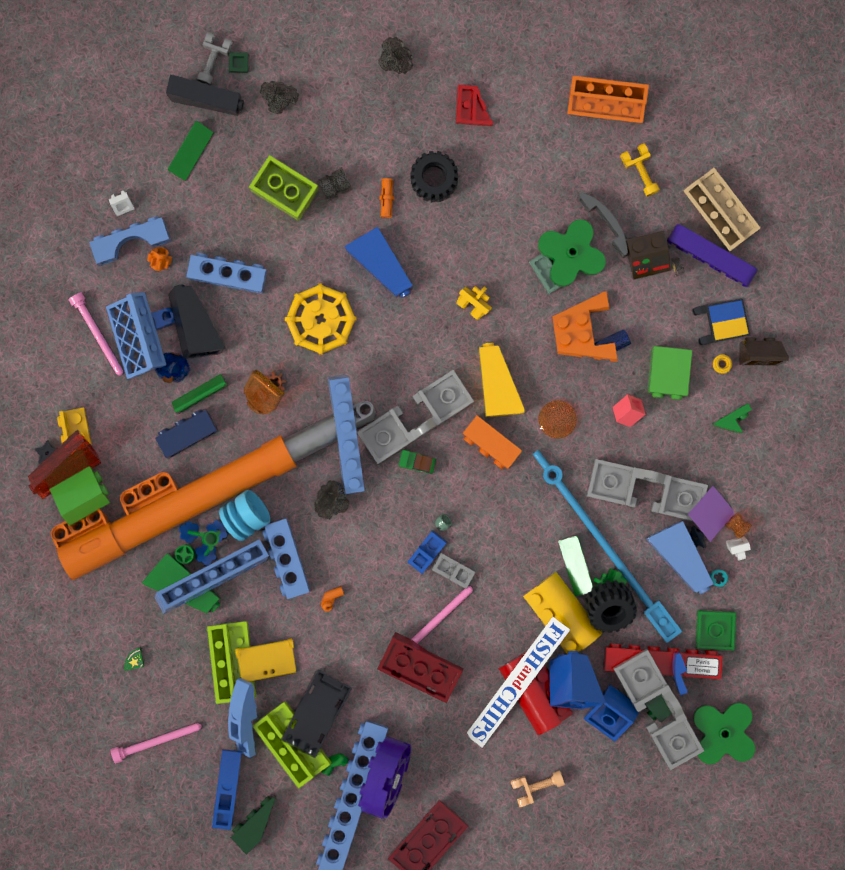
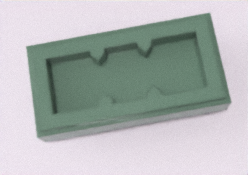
[529,254,561,295]

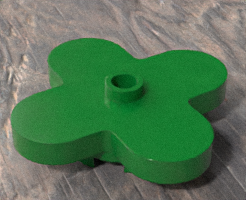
[538,219,606,287]
[693,702,755,764]

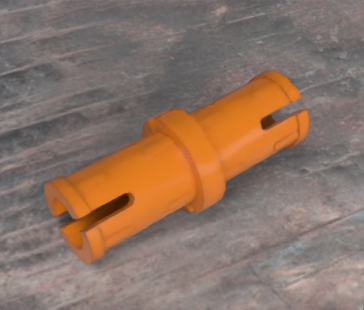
[379,178,394,218]

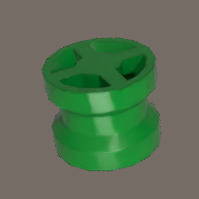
[175,545,196,564]

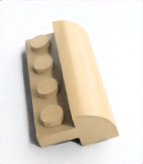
[683,168,760,251]

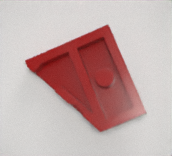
[456,84,493,126]

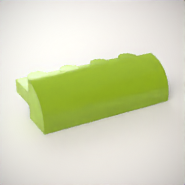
[207,621,257,704]
[253,701,332,789]

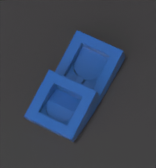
[408,530,447,574]
[672,652,688,695]

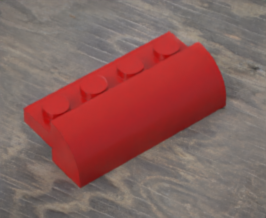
[498,650,573,735]

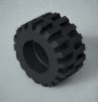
[410,151,458,203]
[584,580,637,633]

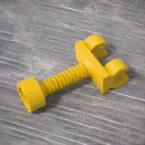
[620,143,660,197]

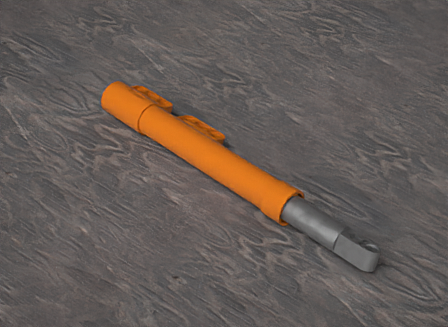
[51,401,376,580]

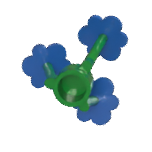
[179,520,227,566]

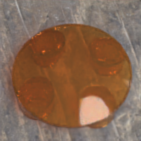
[538,400,577,439]

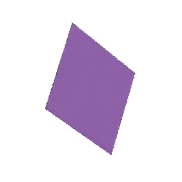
[688,486,734,542]

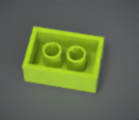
[249,155,319,221]

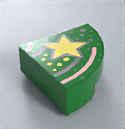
[124,648,144,671]

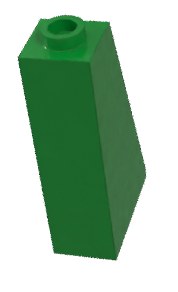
[142,553,221,614]

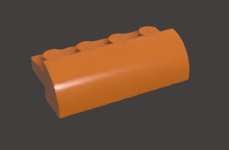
[567,76,649,123]

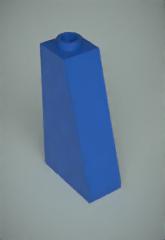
[345,227,413,298]

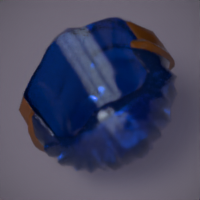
[154,352,190,384]

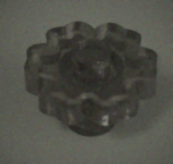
[378,37,413,74]
[260,81,299,114]
[314,480,349,520]

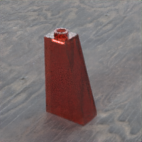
[28,430,101,499]

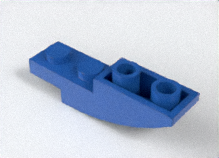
[212,749,242,830]

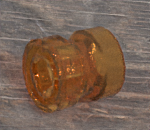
[725,512,752,539]

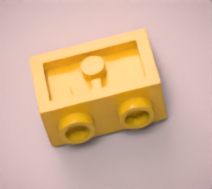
[57,407,92,450]

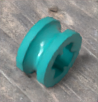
[710,569,728,587]

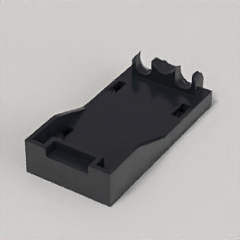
[280,669,352,758]

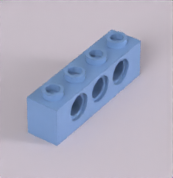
[186,253,267,294]
[262,518,311,599]

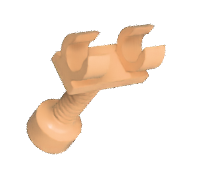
[511,770,565,807]

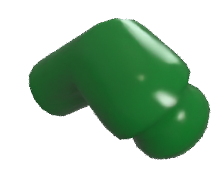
[322,753,348,776]

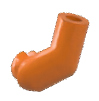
[321,586,344,612]

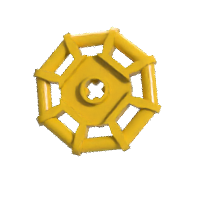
[285,283,357,355]

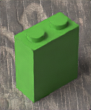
[647,346,692,400]
[50,466,110,526]

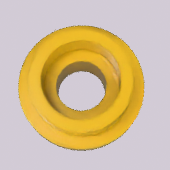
[713,354,732,374]

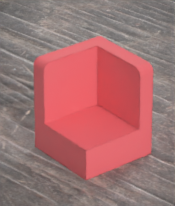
[613,394,646,427]

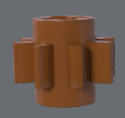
[263,371,287,395]

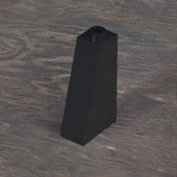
[166,74,244,116]
[168,284,225,359]

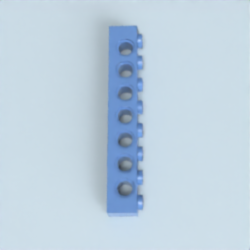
[316,719,388,870]

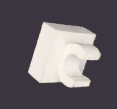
[109,191,134,216]
[726,536,751,561]

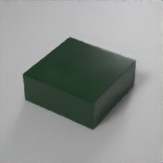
[229,52,249,73]

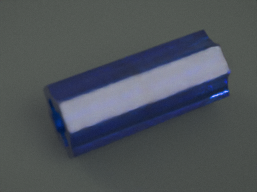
[594,329,631,360]

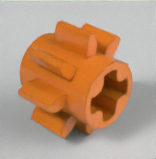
[147,247,172,271]

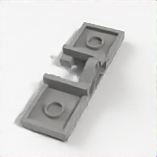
[357,370,474,464]
[587,459,708,521]
[613,649,704,770]

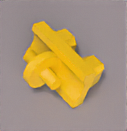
[456,286,492,320]

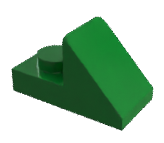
[712,403,752,434]

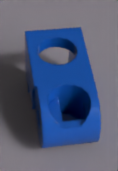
[151,308,175,331]

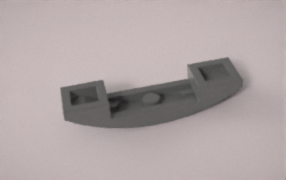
[577,192,628,258]

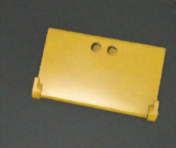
[235,638,296,682]

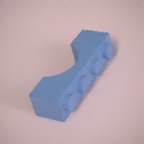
[89,216,172,266]

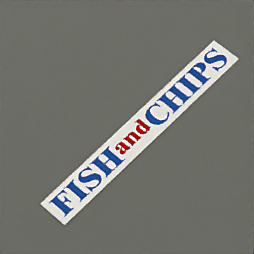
[467,617,570,747]

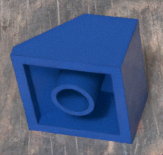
[584,685,639,742]

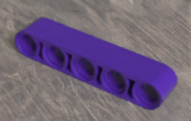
[667,224,758,287]

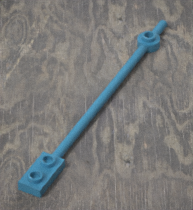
[533,450,682,643]

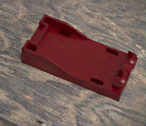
[377,632,464,703]
[388,799,468,870]

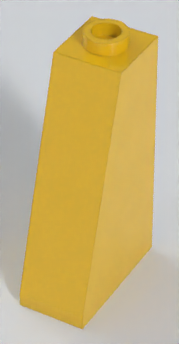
[479,343,525,417]

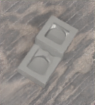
[431,553,475,589]

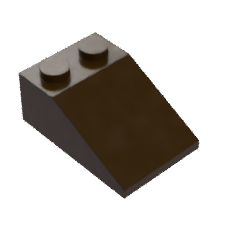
[739,337,789,366]

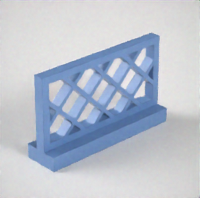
[106,292,166,379]

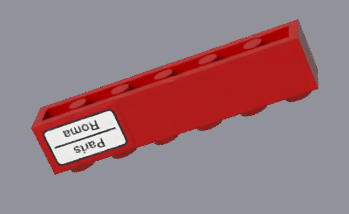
[603,643,723,679]

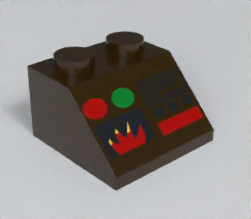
[626,231,671,280]

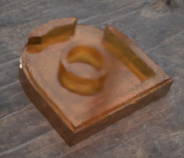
[244,369,285,414]

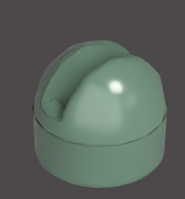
[435,514,452,531]

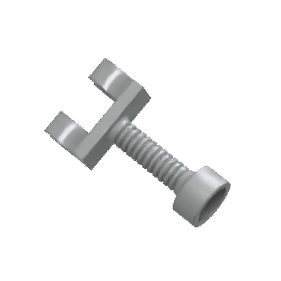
[196,32,233,85]

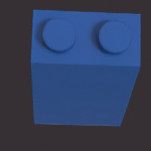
[549,651,605,710]

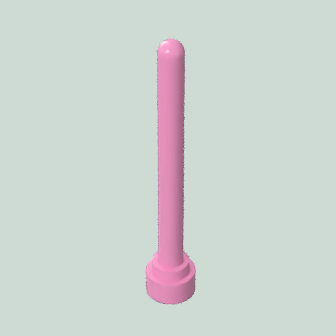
[68,292,123,376]
[406,586,473,650]
[110,723,201,764]

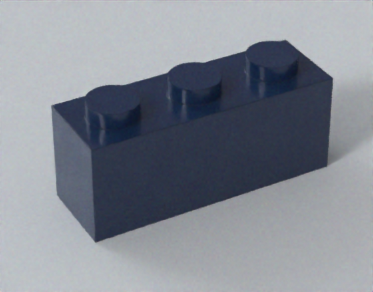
[155,409,218,459]

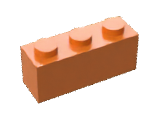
[462,415,522,470]

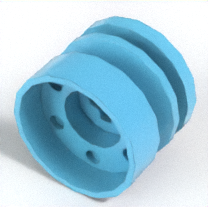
[219,489,271,541]

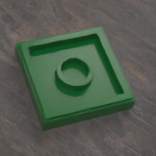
[696,610,736,651]

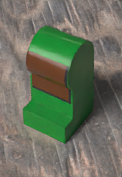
[398,450,437,474]

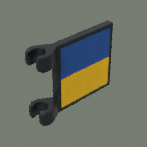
[692,298,750,345]

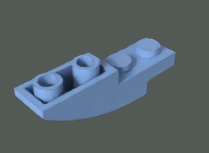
[228,678,257,758]

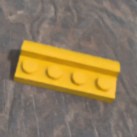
[523,571,603,654]

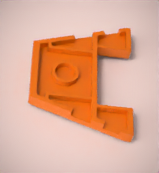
[552,291,618,362]

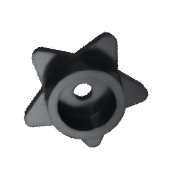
[35,440,60,464]
[689,525,707,548]

